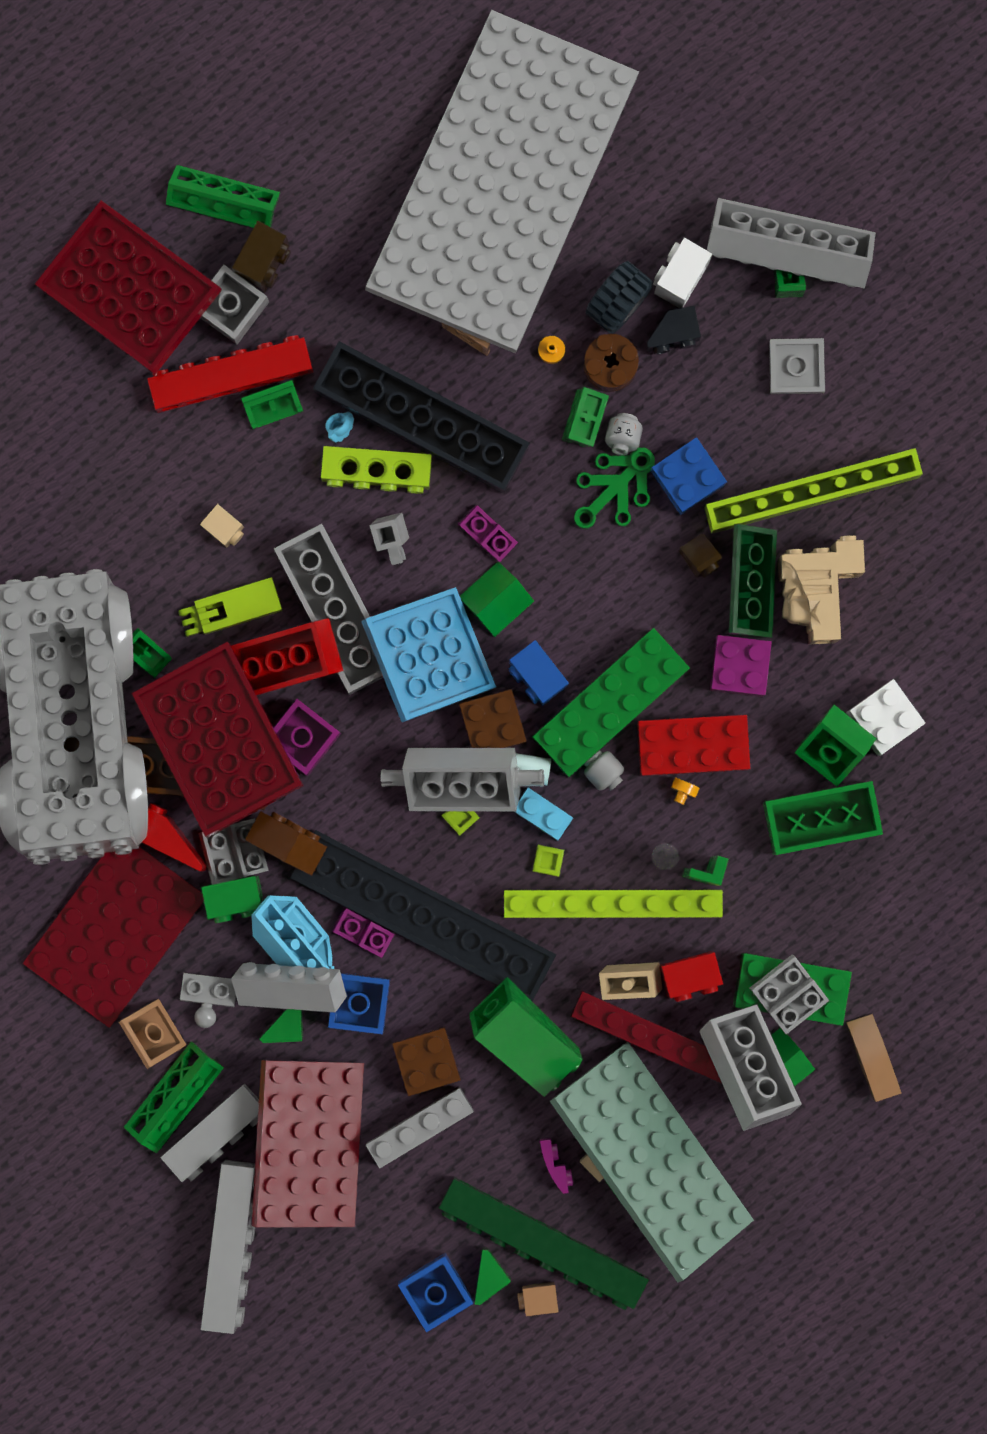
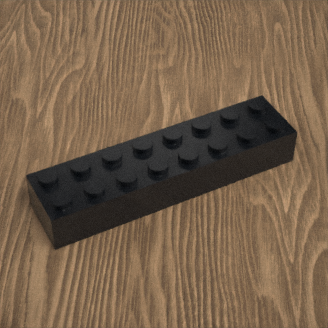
[313,341,530,494]

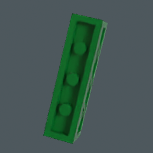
[166,165,280,228]
[682,856,729,886]
[124,1041,224,1153]

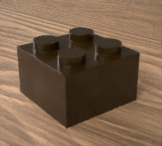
[232,221,291,293]

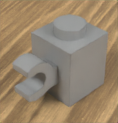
[370,513,409,565]

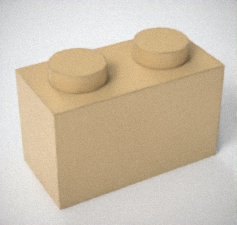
[599,963,662,1000]

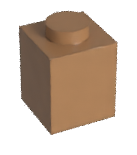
[518,1282,558,1316]

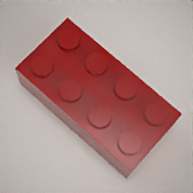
[231,618,344,695]
[637,715,750,776]

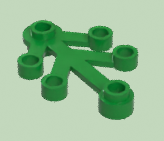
[574,448,655,529]

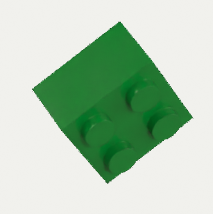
[795,705,877,786]
[201,876,264,923]

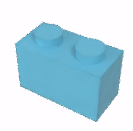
[514,788,573,841]

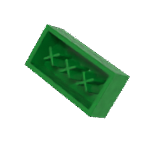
[763,781,883,855]

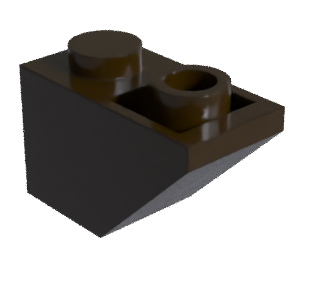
[678,533,722,578]

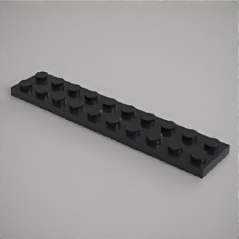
[291,830,557,1002]

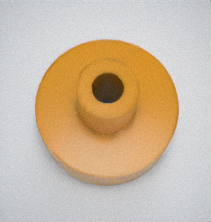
[538,336,565,364]
[671,778,700,805]

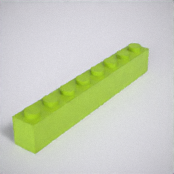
[704,448,923,534]
[504,890,723,918]

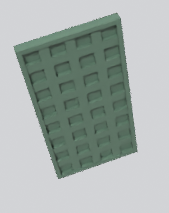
[550,1042,754,1283]

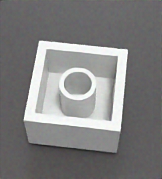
[653,238,712,308]
[846,679,925,756]

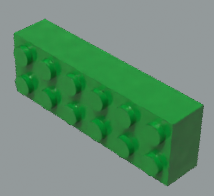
[532,628,690,778]

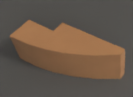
[846,1014,902,1102]

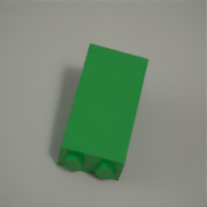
[469,977,582,1097]

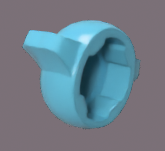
[325,412,354,442]

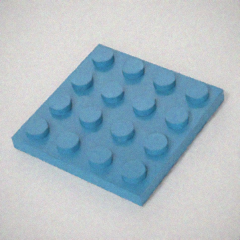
[361,587,496,723]

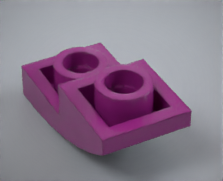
[458,505,518,562]
[332,907,395,958]
[540,1138,573,1194]

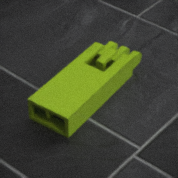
[178,577,283,637]

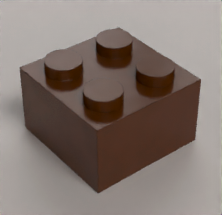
[460,689,527,748]
[245,811,327,875]
[392,1027,461,1096]

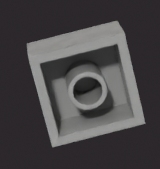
[200,265,269,345]

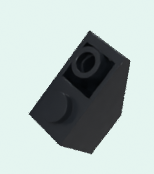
[646,306,701,355]

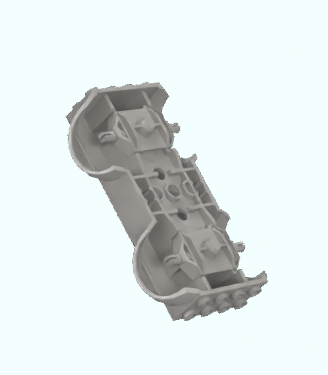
[0,569,148,865]

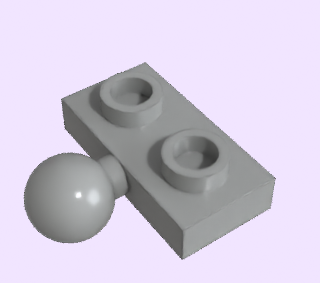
[180,973,236,1028]

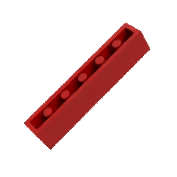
[147,335,314,413]

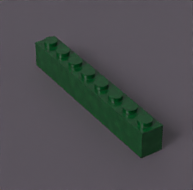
[439,1177,649,1310]

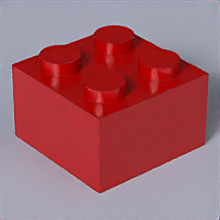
[660,951,723,1002]

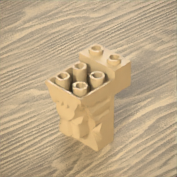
[777,536,865,644]

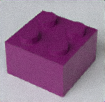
[710,635,772,697]
[274,699,341,776]

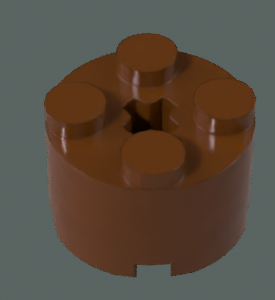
[584,334,639,392]

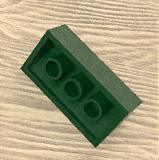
[729,524,777,639]

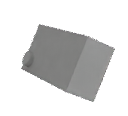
[699,1005,802,1131]

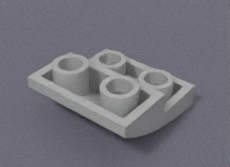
[199,818,269,885]
[750,954,829,1034]

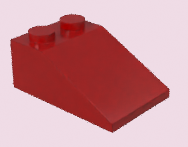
[142,803,207,871]

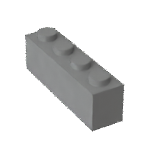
[231,962,347,1012]
[161,1084,259,1182]
[366,1087,474,1169]

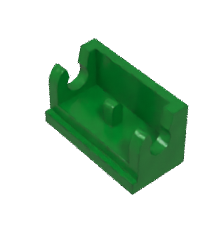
[241,380,303,429]
[562,387,609,447]

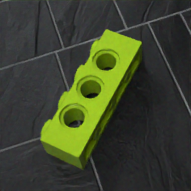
[321,446,432,494]

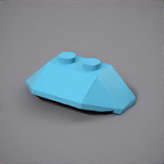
[252,895,335,969]

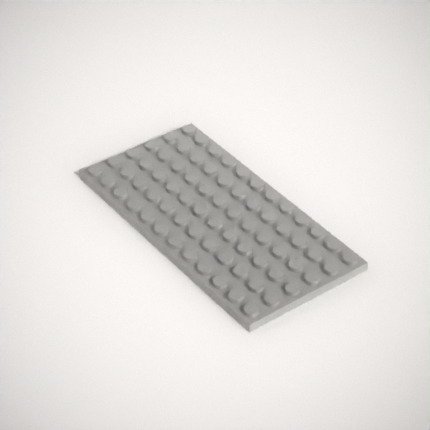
[365,10,639,354]

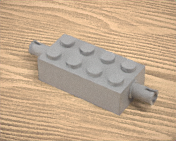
[381,748,544,811]

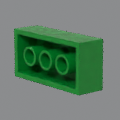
[733,953,852,1026]

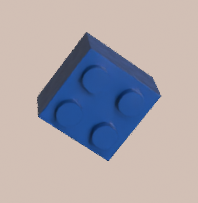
[650,437,727,515]
[508,640,569,706]
[328,973,390,1034]
[398,1253,474,1332]

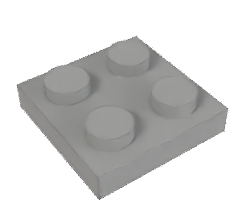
[769,338,825,394]

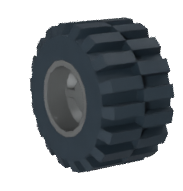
[585,261,653,334]

